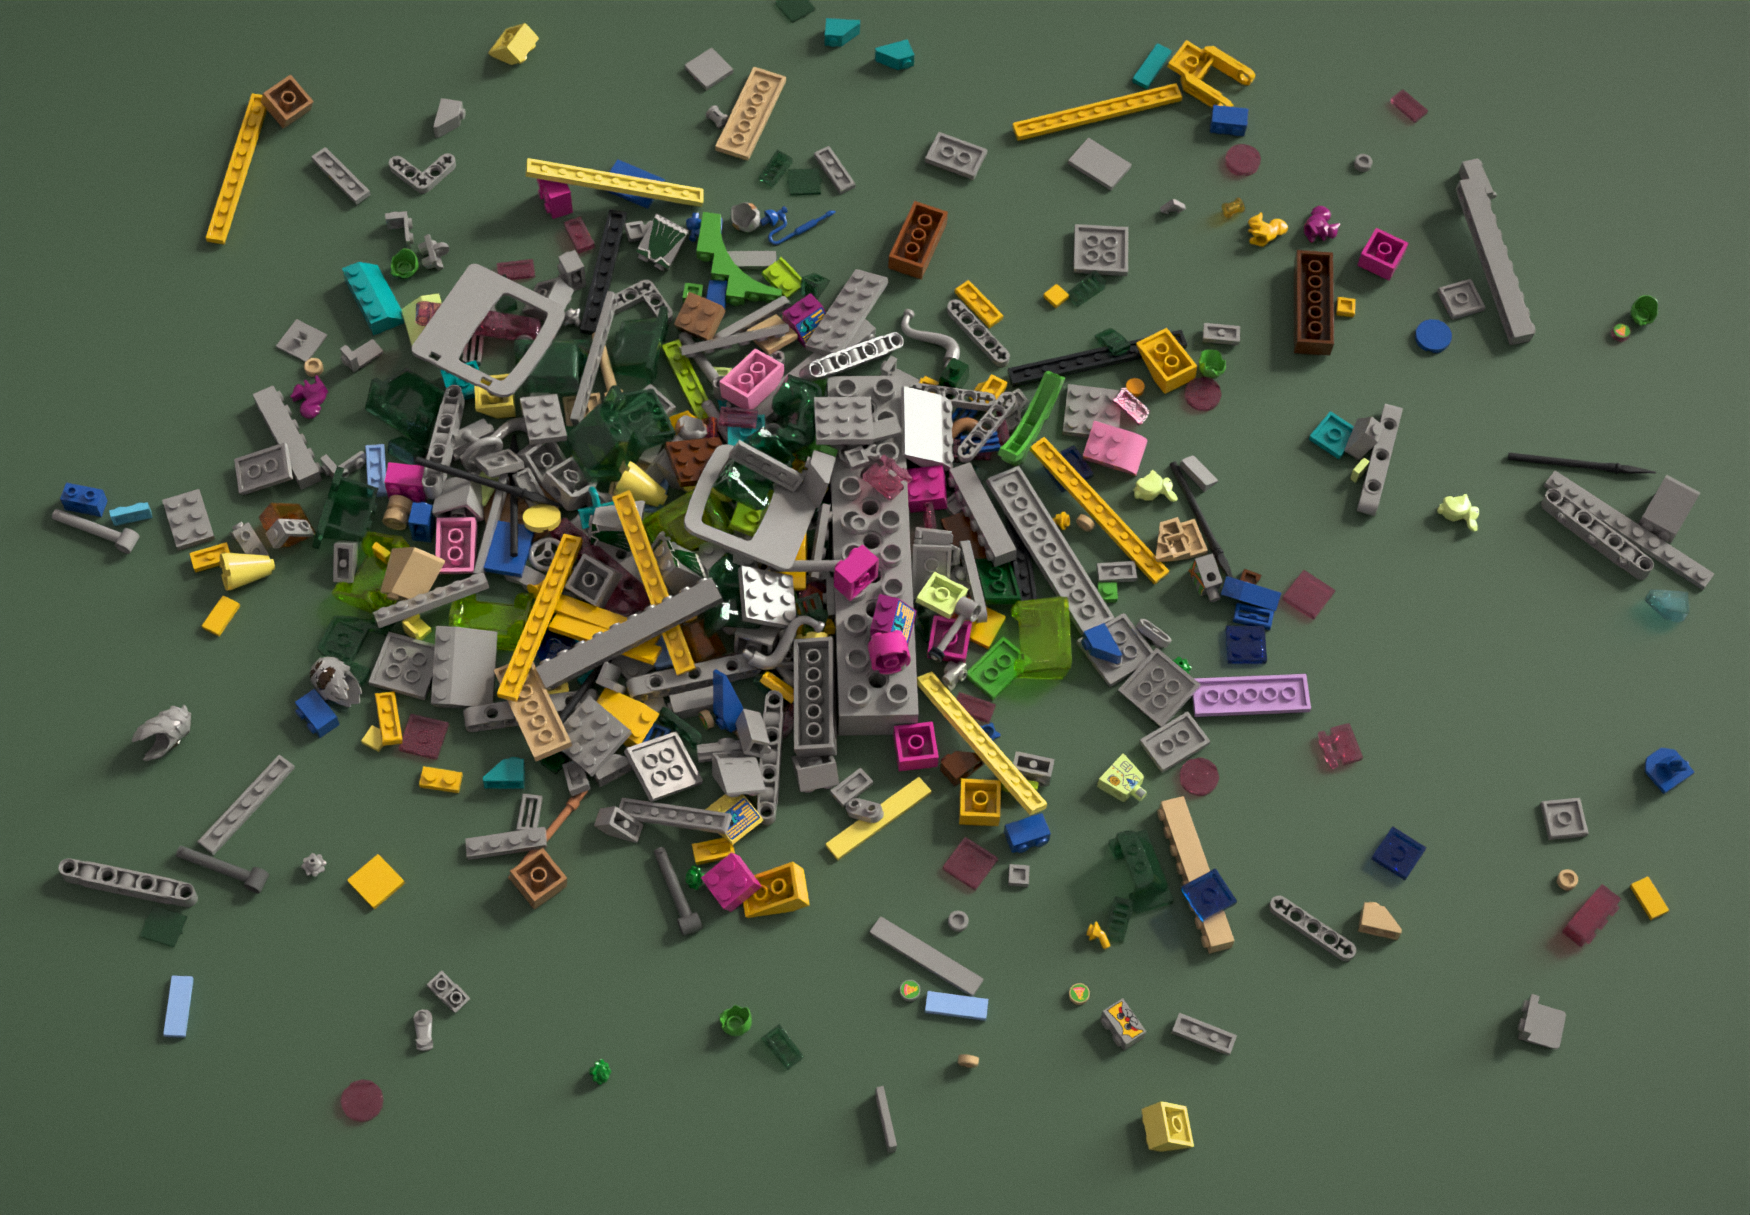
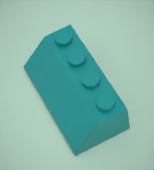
[342,262,405,336]

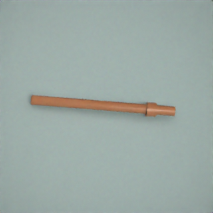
[508,790,588,881]

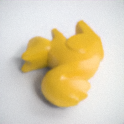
[1248,213,1288,247]

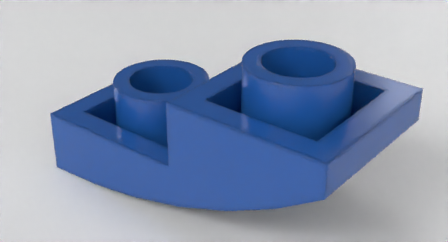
[707,280,728,317]

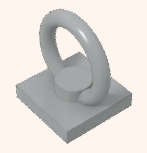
[459,436,503,476]

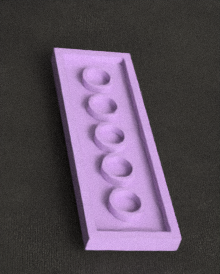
[1192,674,1311,717]

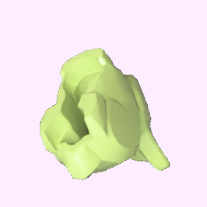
[1133,470,1178,502]
[1437,494,1479,532]

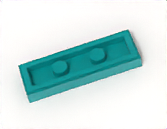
[1132,43,1172,89]

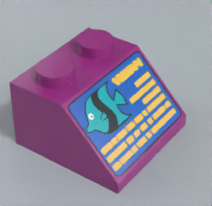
[782,293,826,349]
[870,594,917,645]

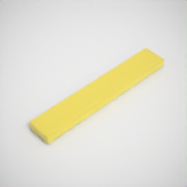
[826,777,931,860]

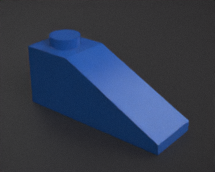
[1221,576,1281,611]
[713,669,744,733]

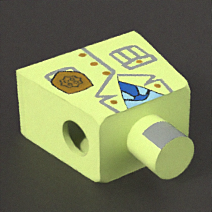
[1097,754,1147,802]

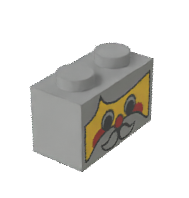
[1101,999,1146,1050]

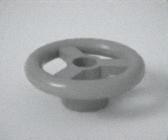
[528,537,560,572]

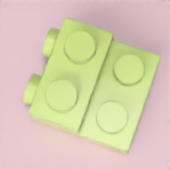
[916,572,968,619]

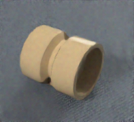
[382,495,413,530]

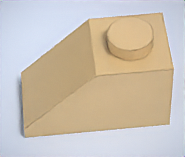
[1358,902,1402,940]

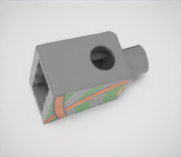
[1188,553,1222,602]

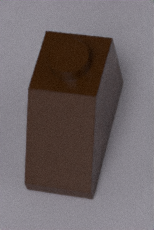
[940,751,985,787]

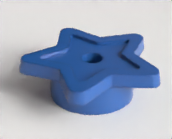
[979,722,1001,741]

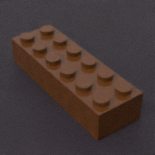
[1294,250,1334,356]

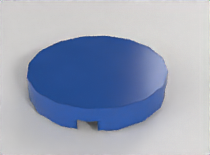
[1415,319,1452,353]

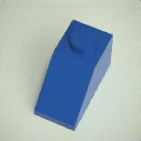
[1081,623,1122,664]

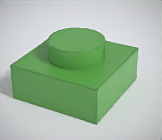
[683,283,703,302]
[1097,582,1118,603]

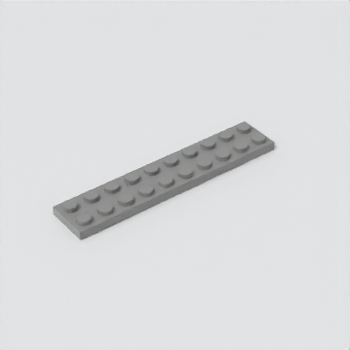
[986,466,1114,636]

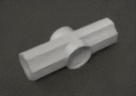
[697,738,743,763]

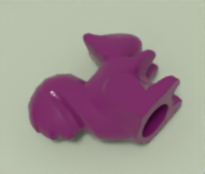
[1304,206,1340,243]
[290,375,329,419]

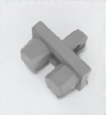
[418,234,449,270]

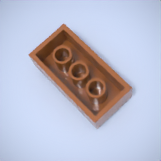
[888,201,948,280]

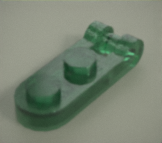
[658,707,702,750]

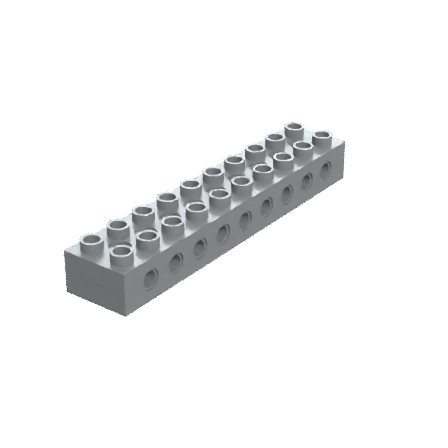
[827,375,919,736]

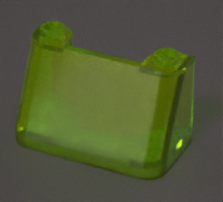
[642,489,735,551]
[331,531,410,615]
[449,593,534,651]
[1011,596,1072,680]

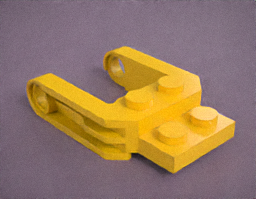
[1167,40,1255,108]

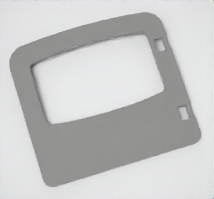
[412,264,565,397]
[684,444,816,572]

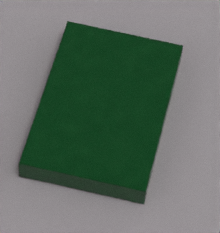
[975,559,1022,604]

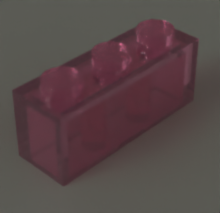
[1562,884,1621,947]

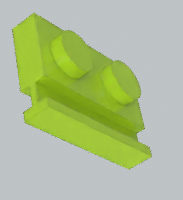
[761,257,806,299]

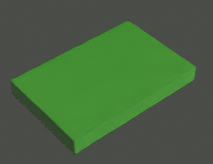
[966,636,1032,701]

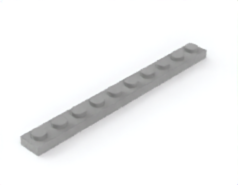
[1543,471,1714,590]

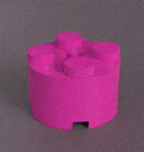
[867,630,911,674]

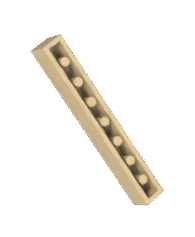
[1157,796,1235,953]

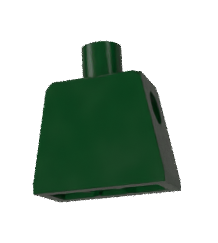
[938,358,970,400]

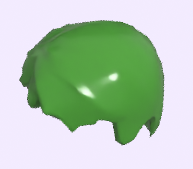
[391,248,419,278]
[1630,295,1658,326]
[1199,349,1226,378]
[719,1005,752,1036]

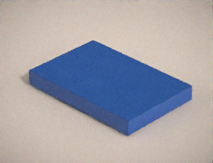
[605,159,665,209]
[484,521,535,578]

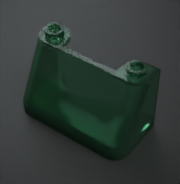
[763,374,822,460]
[712,426,796,511]

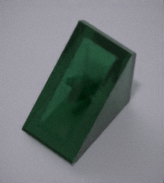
[801,272,830,300]

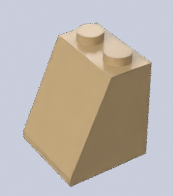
[380,547,445,601]

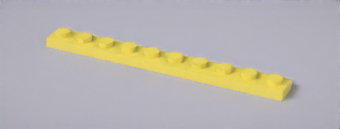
[526,158,703,207]
[917,672,1047,815]

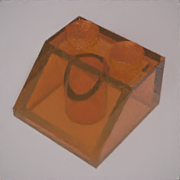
[259,503,316,547]
[681,619,727,663]

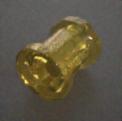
[1221,197,1245,218]

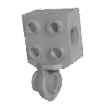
[542,456,613,511]

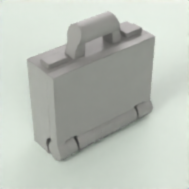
[911,527,961,570]

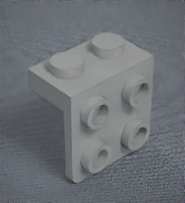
[1517,994,1566,1050]

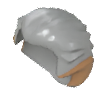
[731,202,761,233]
[675,415,707,440]

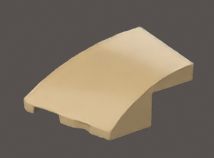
[1155,517,1208,562]

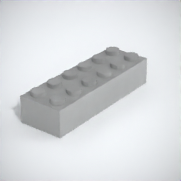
[794,637,837,758]

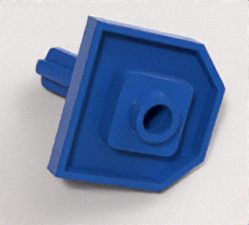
[1645,747,1694,794]

